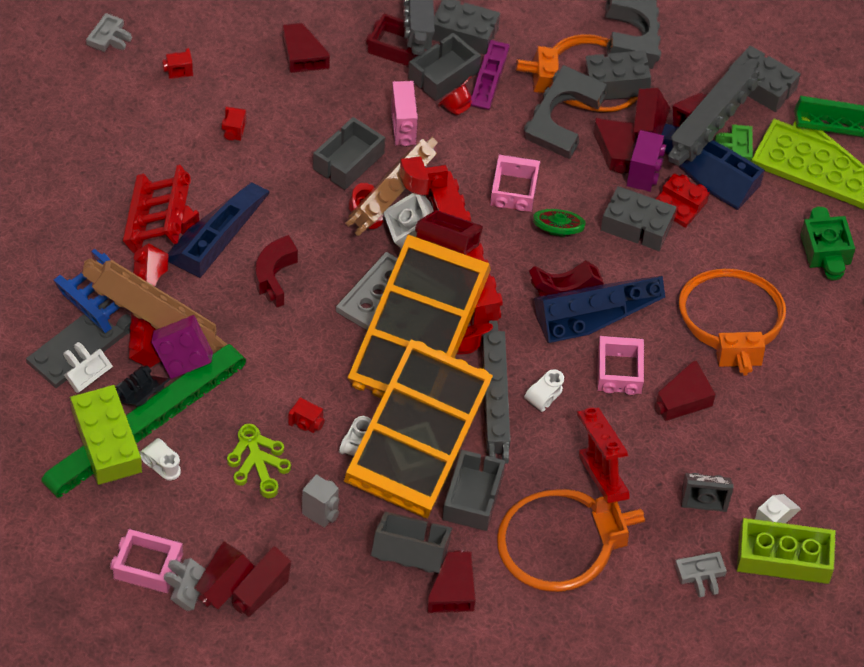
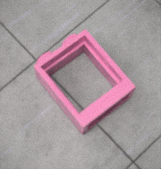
[391,81,417,146]
[490,155,540,212]
[597,336,644,395]
[111,529,183,593]

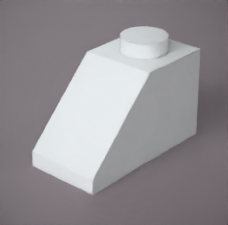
[755,494,801,523]

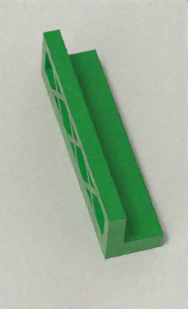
[794,96,864,137]

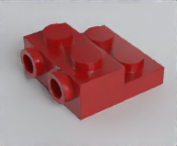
[656,173,709,228]

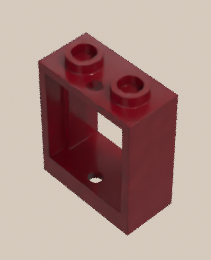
[366,13,419,67]
[415,210,483,255]

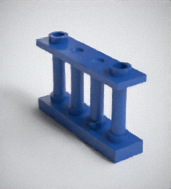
[54,249,121,333]

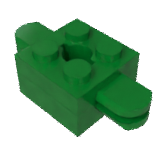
[800,207,855,280]

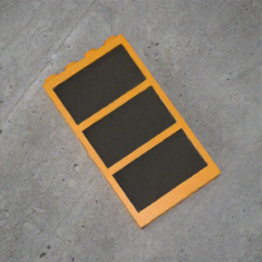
[348,235,491,414]
[344,339,493,519]

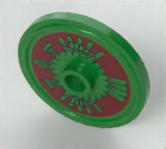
[533,209,586,237]

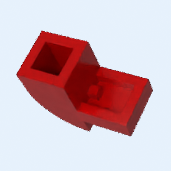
[400,156,448,195]

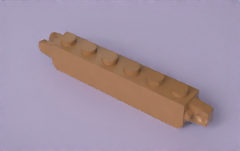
[345,137,438,236]
[82,258,228,354]

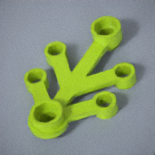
[227,424,291,498]

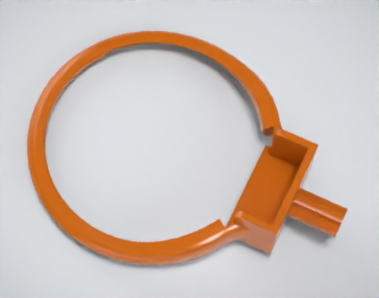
[515,34,638,112]
[679,269,786,376]
[497,489,645,592]

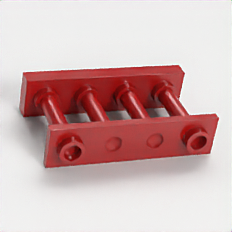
[123,165,191,253]
[577,407,630,504]

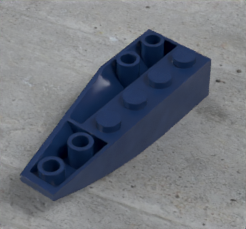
[661,123,765,210]
[168,182,269,278]
[534,276,665,343]

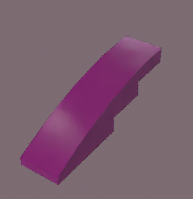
[471,40,510,110]

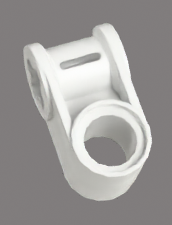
[524,369,564,412]
[339,416,373,461]
[139,438,181,480]

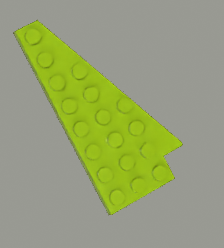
[751,117,864,209]

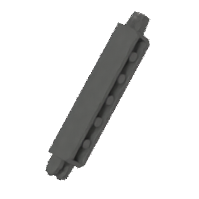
[403,0,435,55]
[668,58,760,166]
[482,321,510,464]

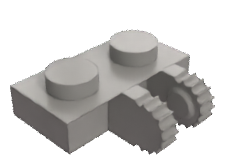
[86,13,132,52]
[675,552,727,597]
[164,558,206,611]

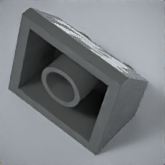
[682,473,733,512]

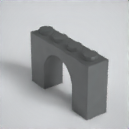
[605,0,661,69]
[524,65,608,159]

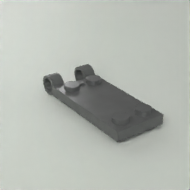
[26,298,131,388]

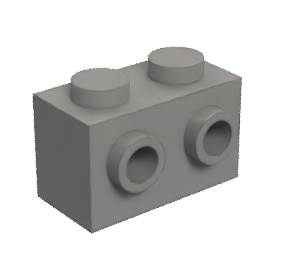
[302,475,340,528]

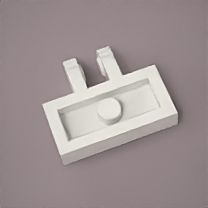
[63,342,113,393]

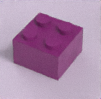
[627,130,666,192]
[151,315,213,379]

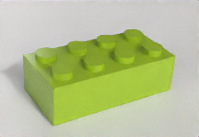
[70,385,142,485]
[737,518,835,584]

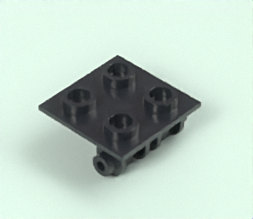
[115,365,170,407]

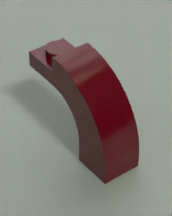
[256,235,298,308]
[529,260,604,296]

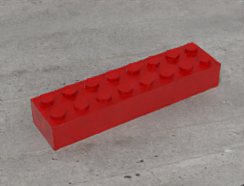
[425,171,503,326]

